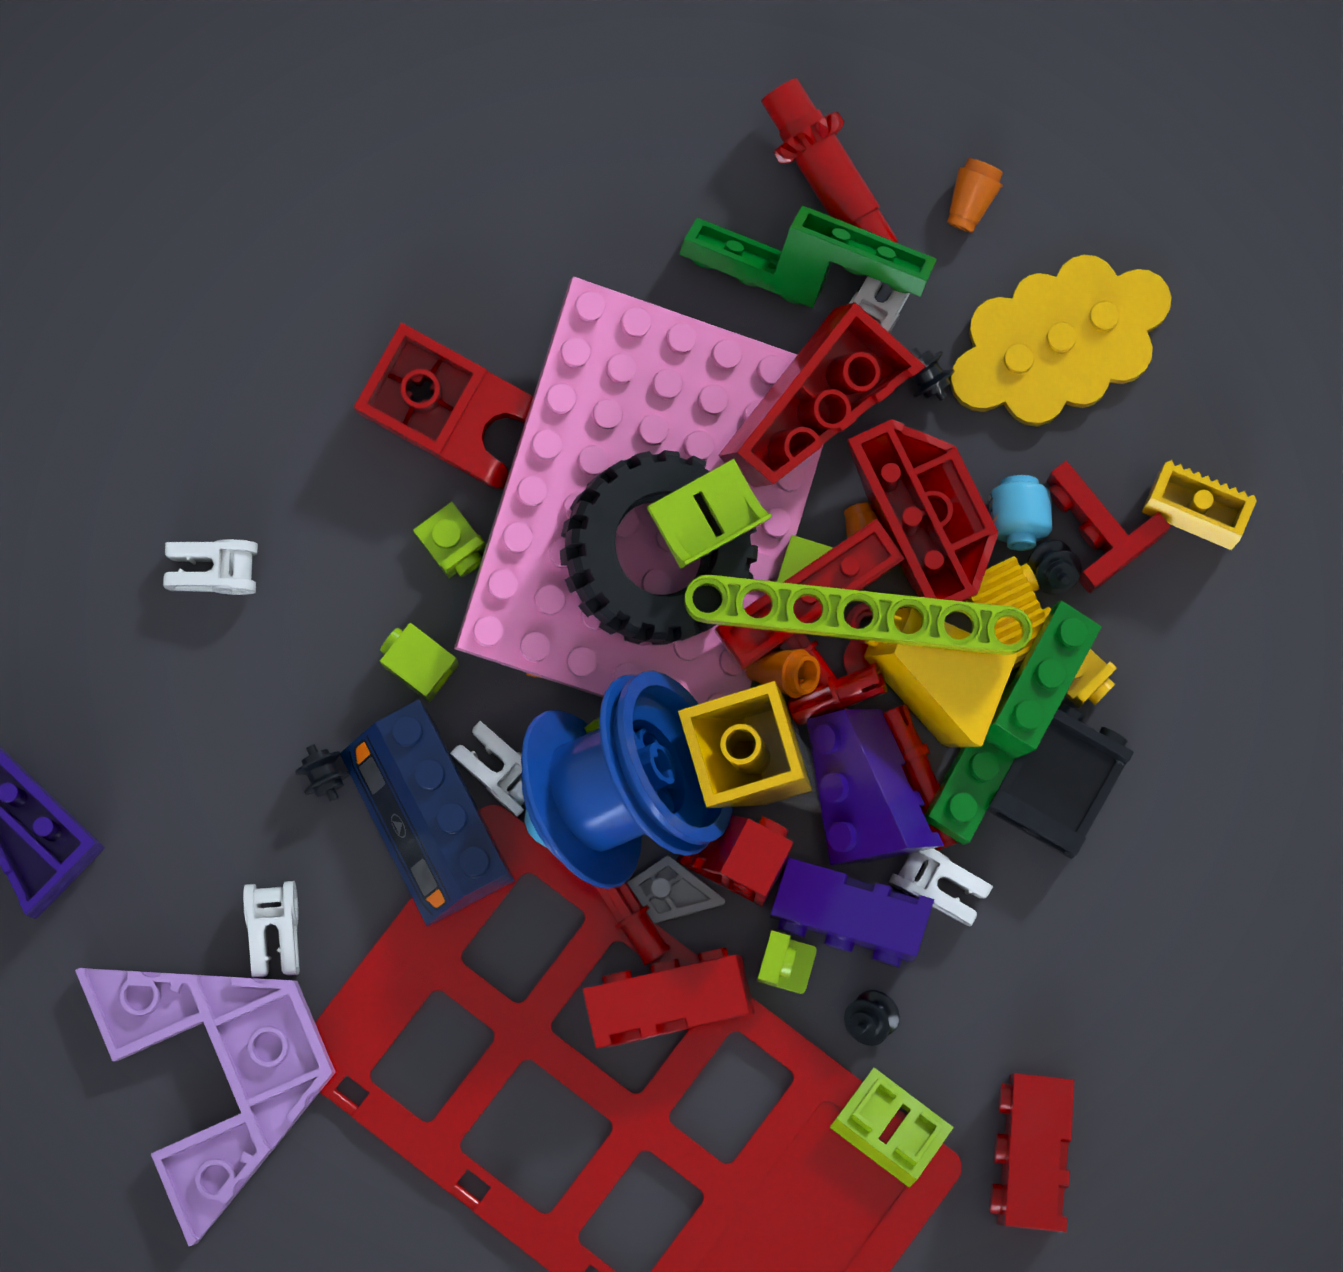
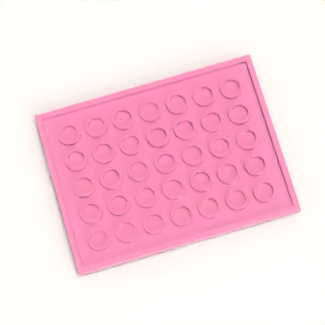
[454,276,823,704]

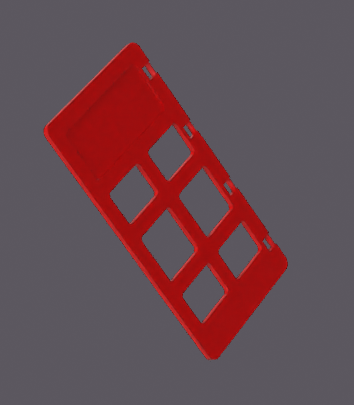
[315,805,962,1272]

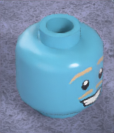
[989,475,1053,551]

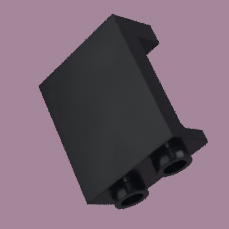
[987,703,1134,859]

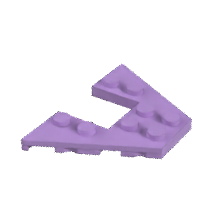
[75,968,336,1246]

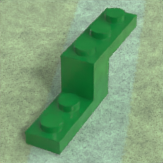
[679,205,937,308]
[924,600,1102,845]

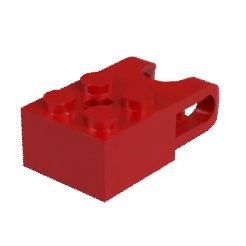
[354,322,533,490]

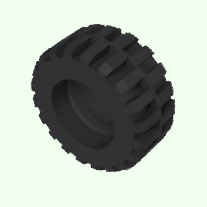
[560,450,758,645]

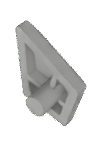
[627,855,725,924]

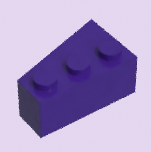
[807,709,944,865]
[0,747,105,919]
[770,858,935,968]

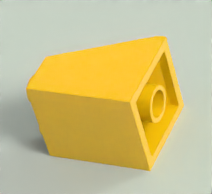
[864,607,1018,748]
[678,681,813,808]

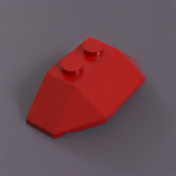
[847,419,999,602]

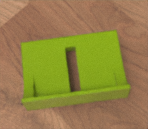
[646,459,772,569]
[830,1067,954,1188]

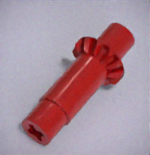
[761,78,899,243]

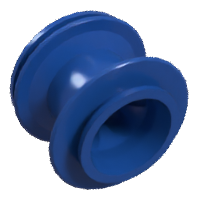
[521,671,733,889]

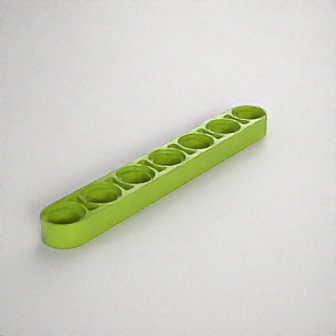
[684,575,1033,655]

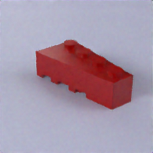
[718,302,926,487]

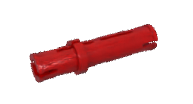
[883,704,959,851]

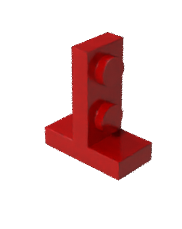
[1046,460,1171,594]

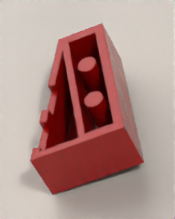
[676,815,794,907]
[583,947,755,1048]
[989,1073,1075,1233]

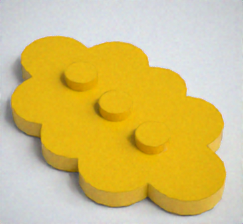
[950,255,1172,427]

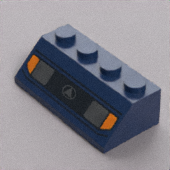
[340,699,515,927]

